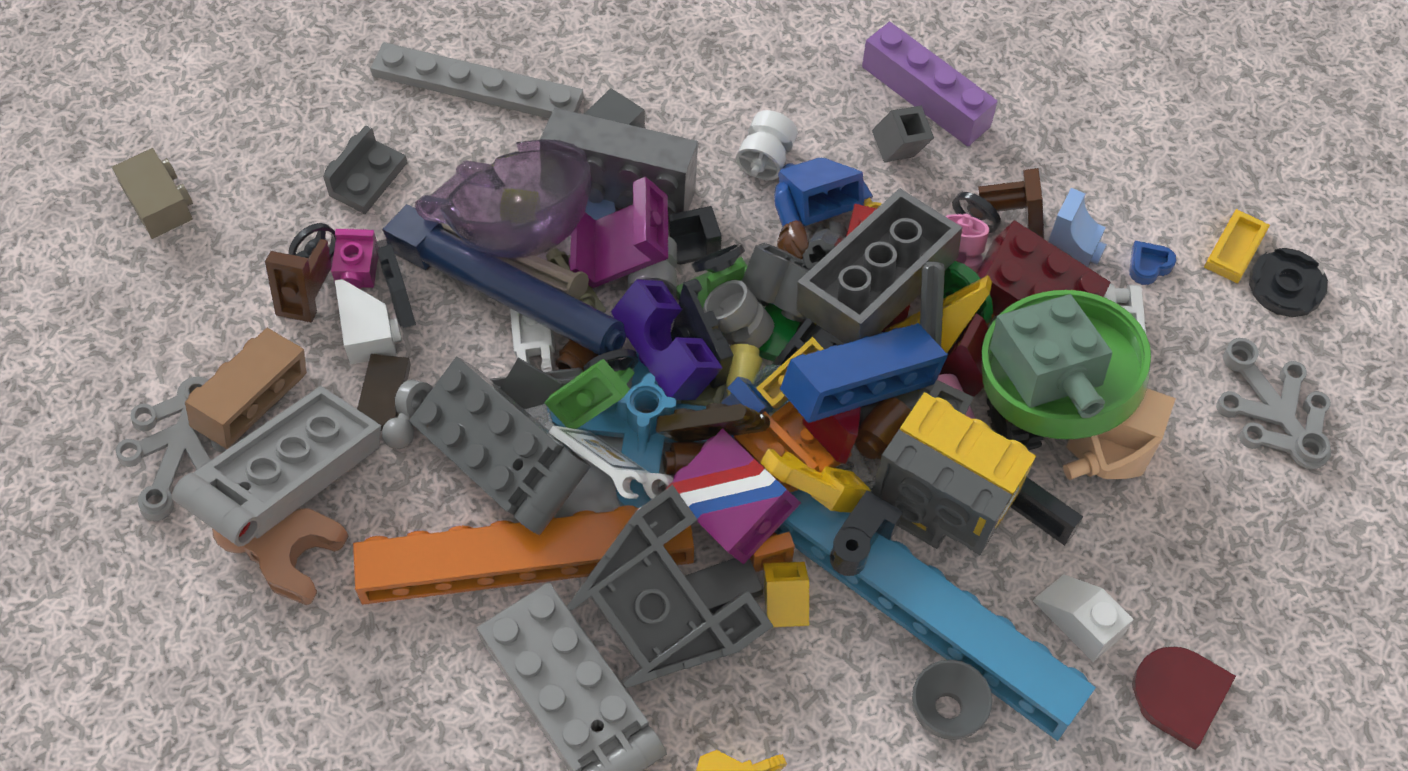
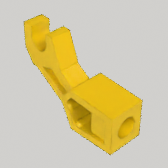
[760,449,871,513]

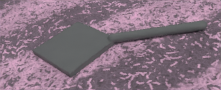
[500,357,562,421]

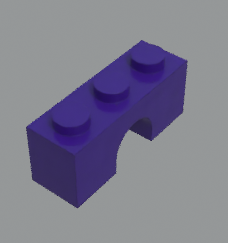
[611,279,722,400]

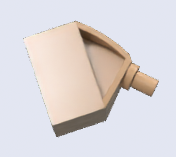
[1063,388,1176,480]

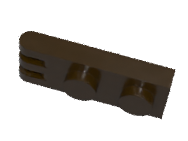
[656,403,770,442]

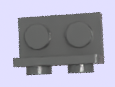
[323,125,407,214]

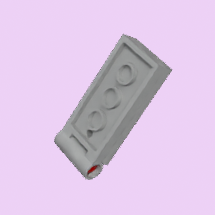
[172,386,381,547]
[476,582,667,771]

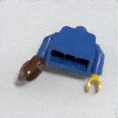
[774,158,881,260]

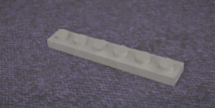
[370,42,584,118]

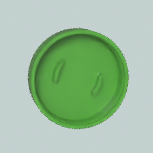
[982,290,1151,439]

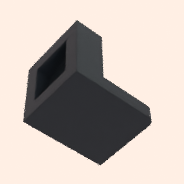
[668,206,722,265]

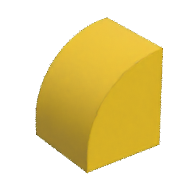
[763,562,809,627]

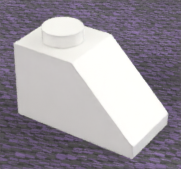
[335,279,402,365]
[1033,574,1134,662]

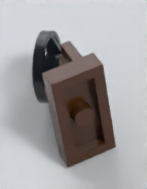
[952,168,1044,239]
[265,223,336,323]

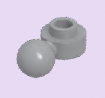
[382,379,433,449]

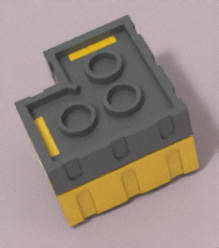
[871,392,1036,555]

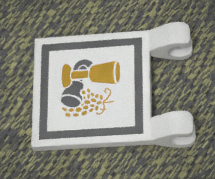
[549,426,673,499]

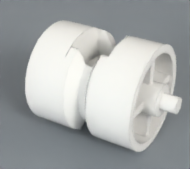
[736,110,798,181]

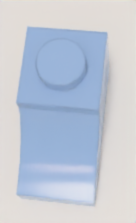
[1048,188,1107,267]

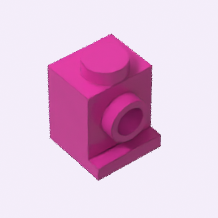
[331,229,378,289]

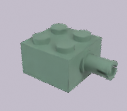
[990,294,1113,418]

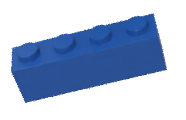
[780,323,948,423]

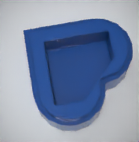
[1129,241,1177,285]

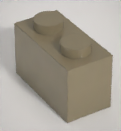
[112,148,193,239]

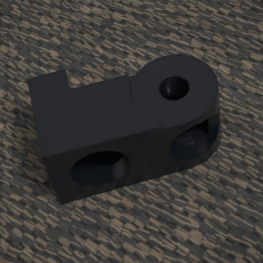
[830,490,903,576]

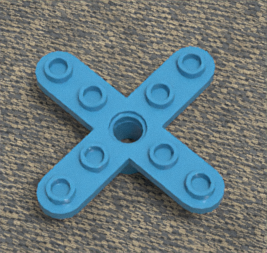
[548,352,707,508]

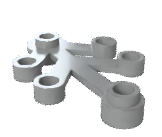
[1216,338,1331,469]
[116,376,236,521]

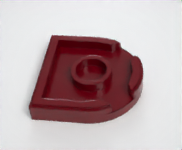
[1132,647,1236,750]

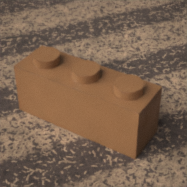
[185,327,307,449]

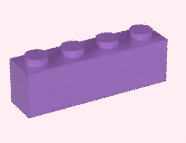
[862,21,998,147]

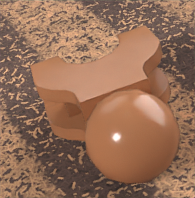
[212,508,349,605]

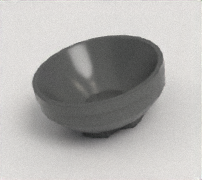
[912,660,992,740]

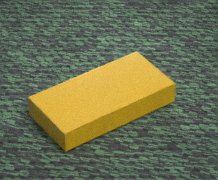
[1204,209,1270,284]

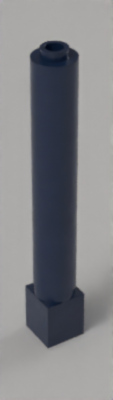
[382,204,626,355]

